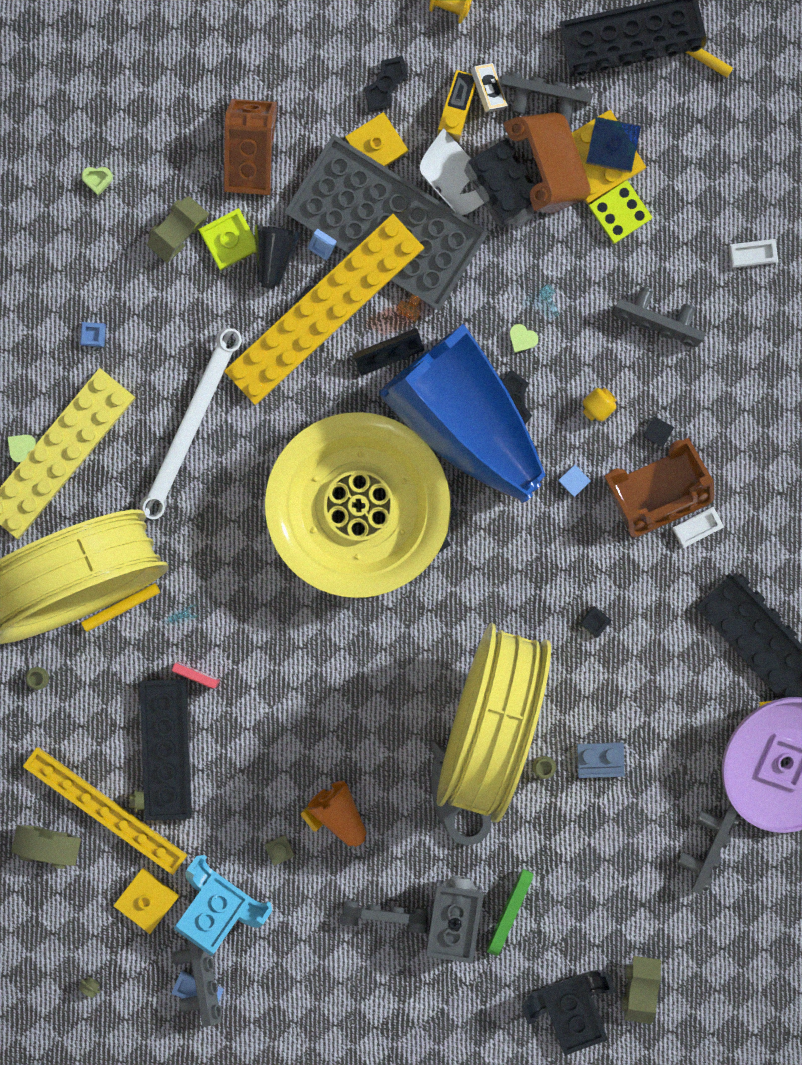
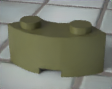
[147,196,209,263]
[11,824,81,869]
[620,956,661,1024]

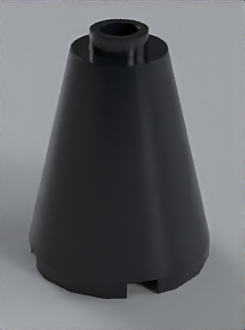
[254,224,301,289]

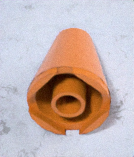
[307,781,367,847]

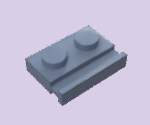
[576,742,625,778]

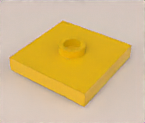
[345,112,408,167]
[114,868,179,934]

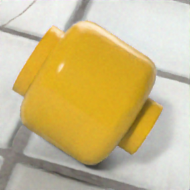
[582,387,617,422]

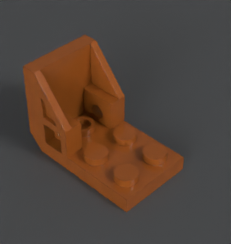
[224,99,277,195]

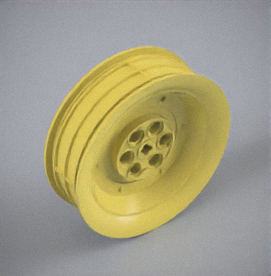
[265,412,451,598]
[0,510,169,644]
[437,623,551,823]

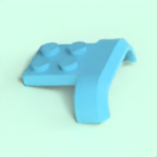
[174,855,272,956]

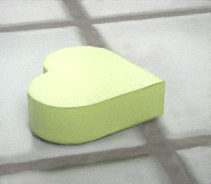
[82,167,113,196]
[510,324,538,353]
[8,435,37,463]

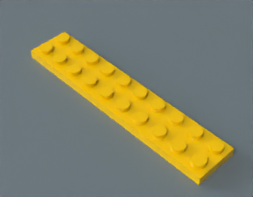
[224,214,425,405]

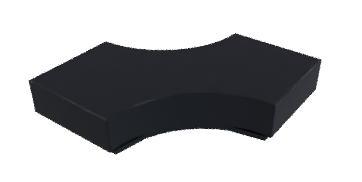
[364,56,408,112]
[502,369,532,424]

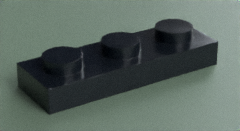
[352,328,425,376]

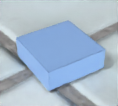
[308,229,337,261]
[558,465,591,497]

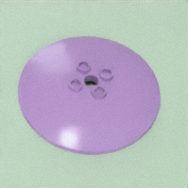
[722,697,802,833]

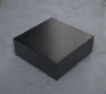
[642,416,674,448]
[579,606,612,638]

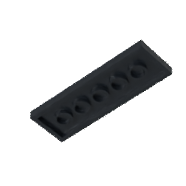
[140,679,192,821]

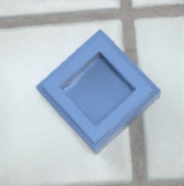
[80,322,106,347]

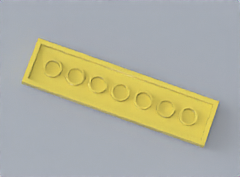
[0,368,136,539]

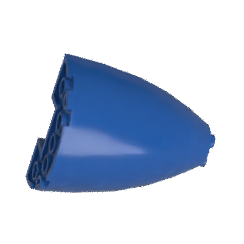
[379,324,545,503]

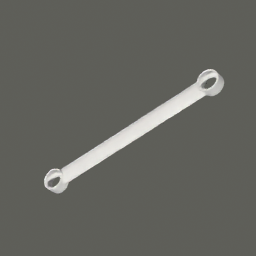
[139,328,242,519]

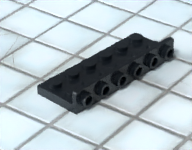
[559,0,706,77]
[695,573,802,699]

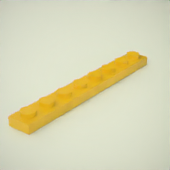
[23,747,187,875]

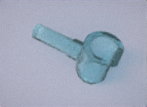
[539,284,560,317]
[168,604,200,622]

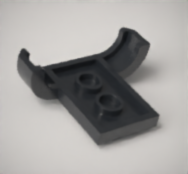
[521,970,616,1056]

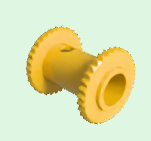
[429,0,472,24]

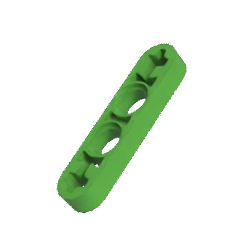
[486,869,534,956]

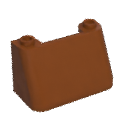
[503,112,591,214]
[604,438,715,537]

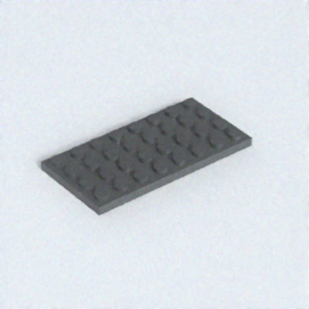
[284,134,489,311]

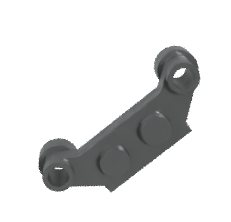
[339,900,428,934]

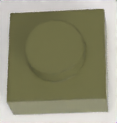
[264,834,295,866]

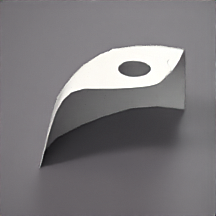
[420,128,484,215]

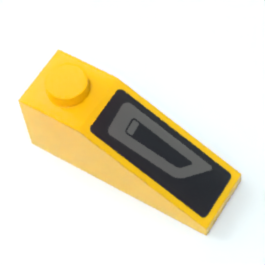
[438,70,476,142]

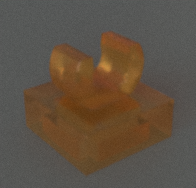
[397,294,421,323]

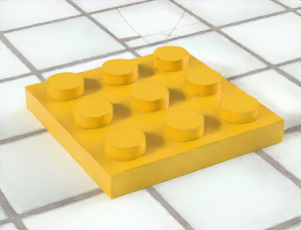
[572,109,647,205]

